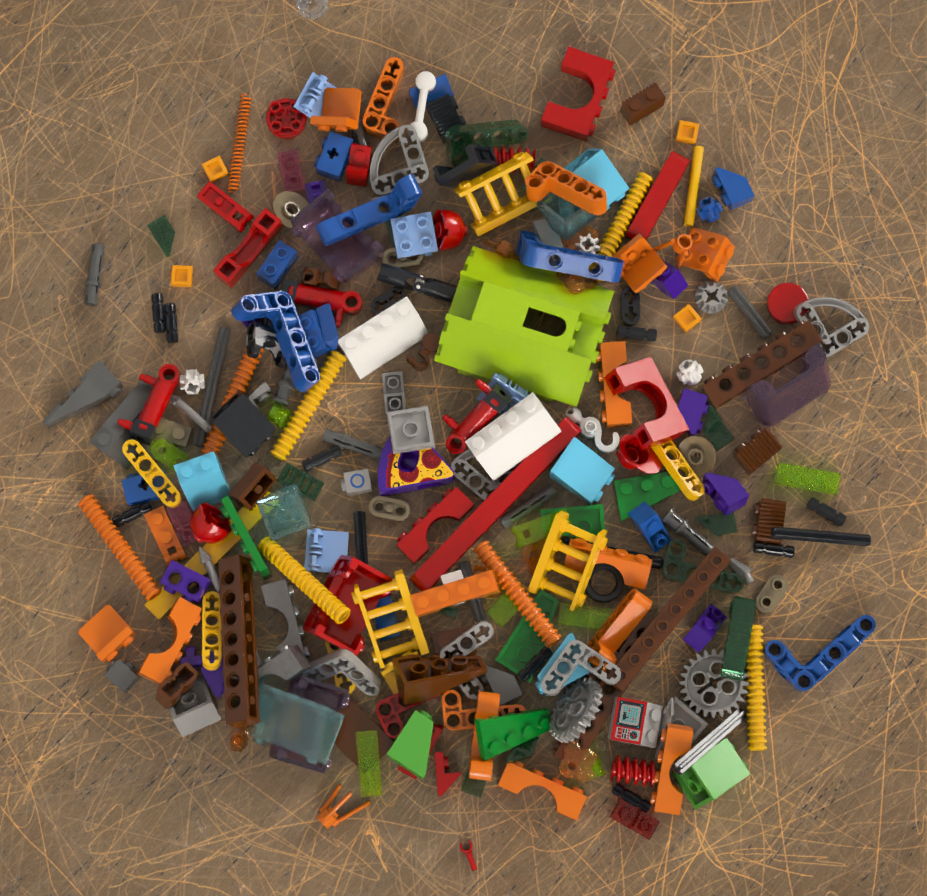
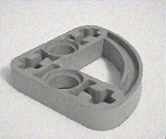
[369,124,429,195]
[794,297,869,357]
[451,449,524,502]

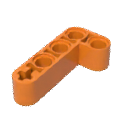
[362,57,404,142]
[525,161,607,215]
[587,588,652,673]
[442,690,526,731]
[468,691,500,781]

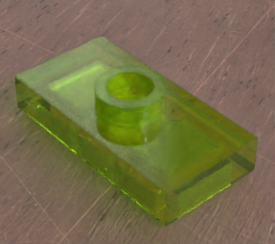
[487,591,531,627]

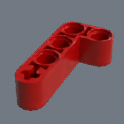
[376,689,451,739]

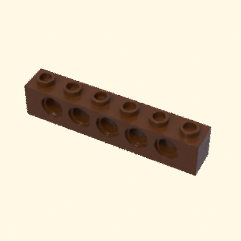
[702,320,823,409]

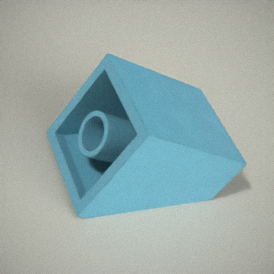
[564,148,629,210]
[549,437,615,505]
[174,451,232,512]
[535,633,591,697]

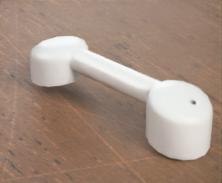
[407,71,436,143]

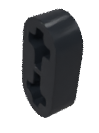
[370,286,406,316]
[620,286,640,327]

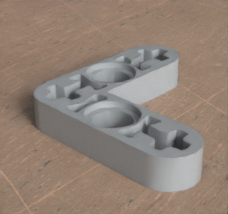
[440,620,493,700]
[541,640,621,696]
[302,649,382,696]

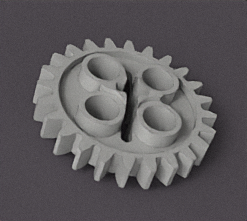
[679,649,749,719]
[549,677,603,743]

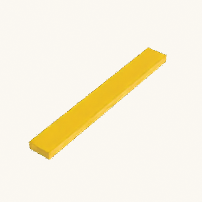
[145,491,280,620]

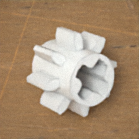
[575,233,601,254]
[676,360,704,385]
[180,369,205,395]

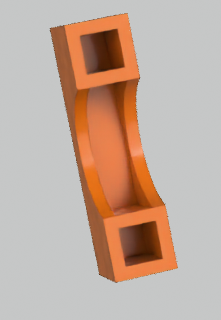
[596,341,632,428]
[564,538,652,590]
[410,570,500,617]
[137,597,202,685]
[650,723,693,815]
[498,760,587,821]

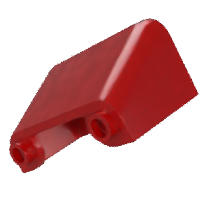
[303,555,393,656]

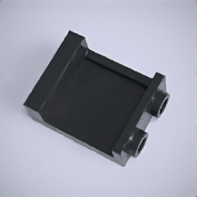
[433,144,499,187]
[208,390,276,458]

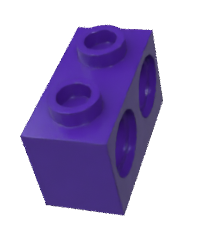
[160,560,212,604]

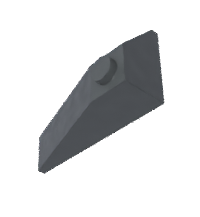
[42,360,123,429]
[90,380,153,469]

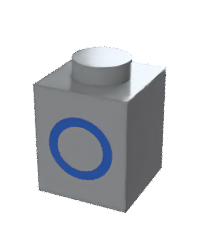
[340,469,372,496]

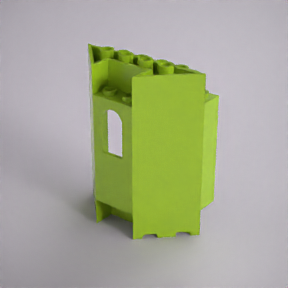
[434,246,614,407]

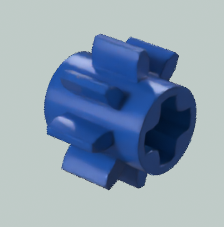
[696,197,723,223]

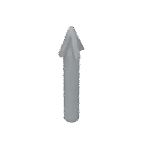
[170,394,212,432]
[199,546,220,593]
[655,697,675,760]

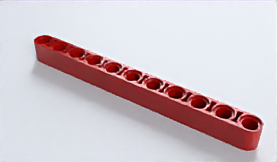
[409,416,582,592]

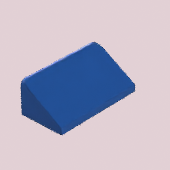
[409,74,454,111]
[316,303,338,351]
[375,595,401,642]

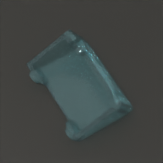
[250,682,345,765]

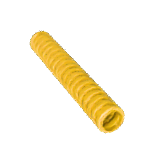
[586,172,654,283]
[270,350,347,461]
[257,536,351,624]
[744,625,767,751]

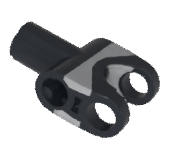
[246,317,287,368]

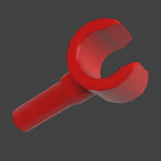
[460,840,477,871]

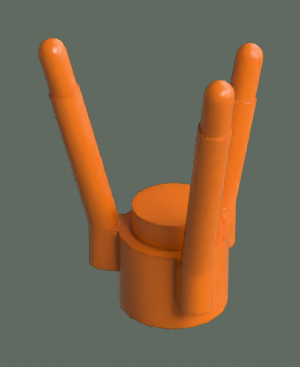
[653,234,693,270]
[316,784,371,829]

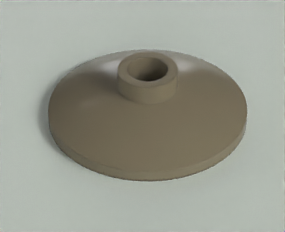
[272,191,311,228]
[678,436,716,477]

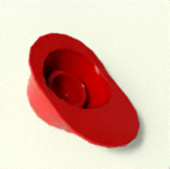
[616,434,662,474]

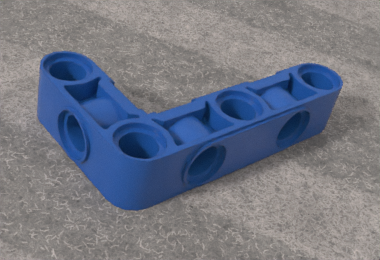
[316,174,423,246]
[515,230,624,283]
[231,291,320,392]
[763,615,876,692]

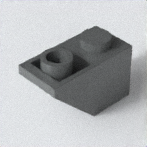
[480,665,523,706]

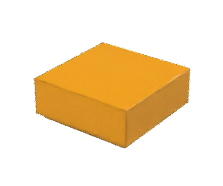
[675,120,699,145]
[202,155,229,183]
[171,265,193,288]
[672,304,702,333]

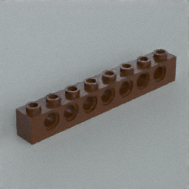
[607,546,731,693]
[218,554,260,728]
[553,612,655,769]

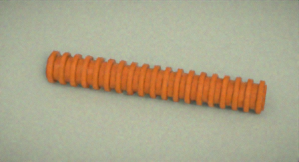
[201,348,264,457]
[78,494,162,601]
[473,541,562,648]

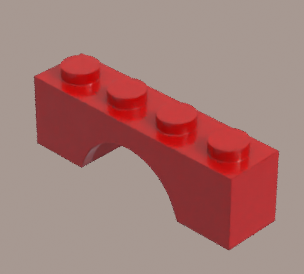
[213,208,283,289]
[396,486,474,565]

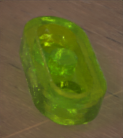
[150,438,189,472]

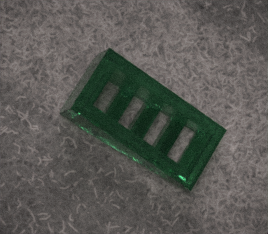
[277,463,325,502]

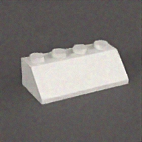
[338,296,428,380]
[465,392,562,481]

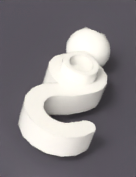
[565,407,619,453]

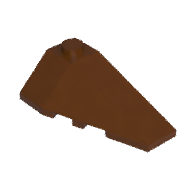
[392,654,487,705]

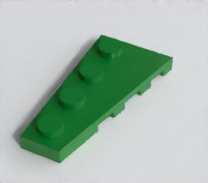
[220,496,271,580]
[495,589,559,684]
[474,708,551,760]

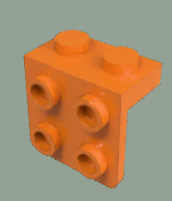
[310,88,362,132]
[676,228,735,283]
[612,233,667,293]
[78,605,136,663]

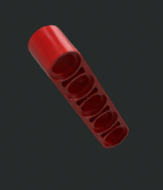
[625,151,690,241]

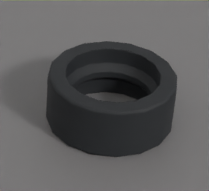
[585,563,624,603]

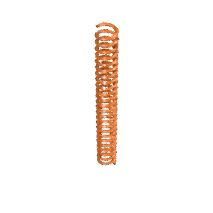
[227,93,252,193]

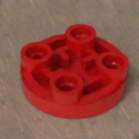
[266,98,307,139]
[767,283,808,324]

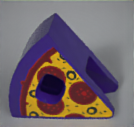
[378,436,454,497]

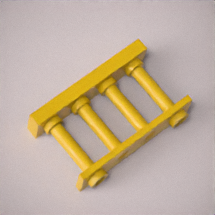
[454,152,550,237]
[528,511,608,611]
[351,569,429,669]

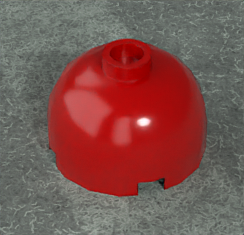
[432,209,467,251]
[190,503,232,544]

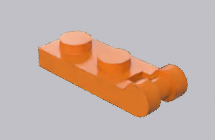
[144,505,187,566]

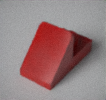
[346,143,372,187]
[435,752,462,796]

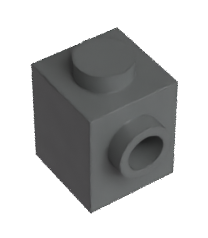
[104,659,141,693]

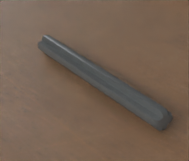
[193,327,231,447]

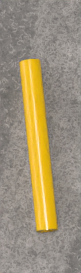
[683,146,704,227]

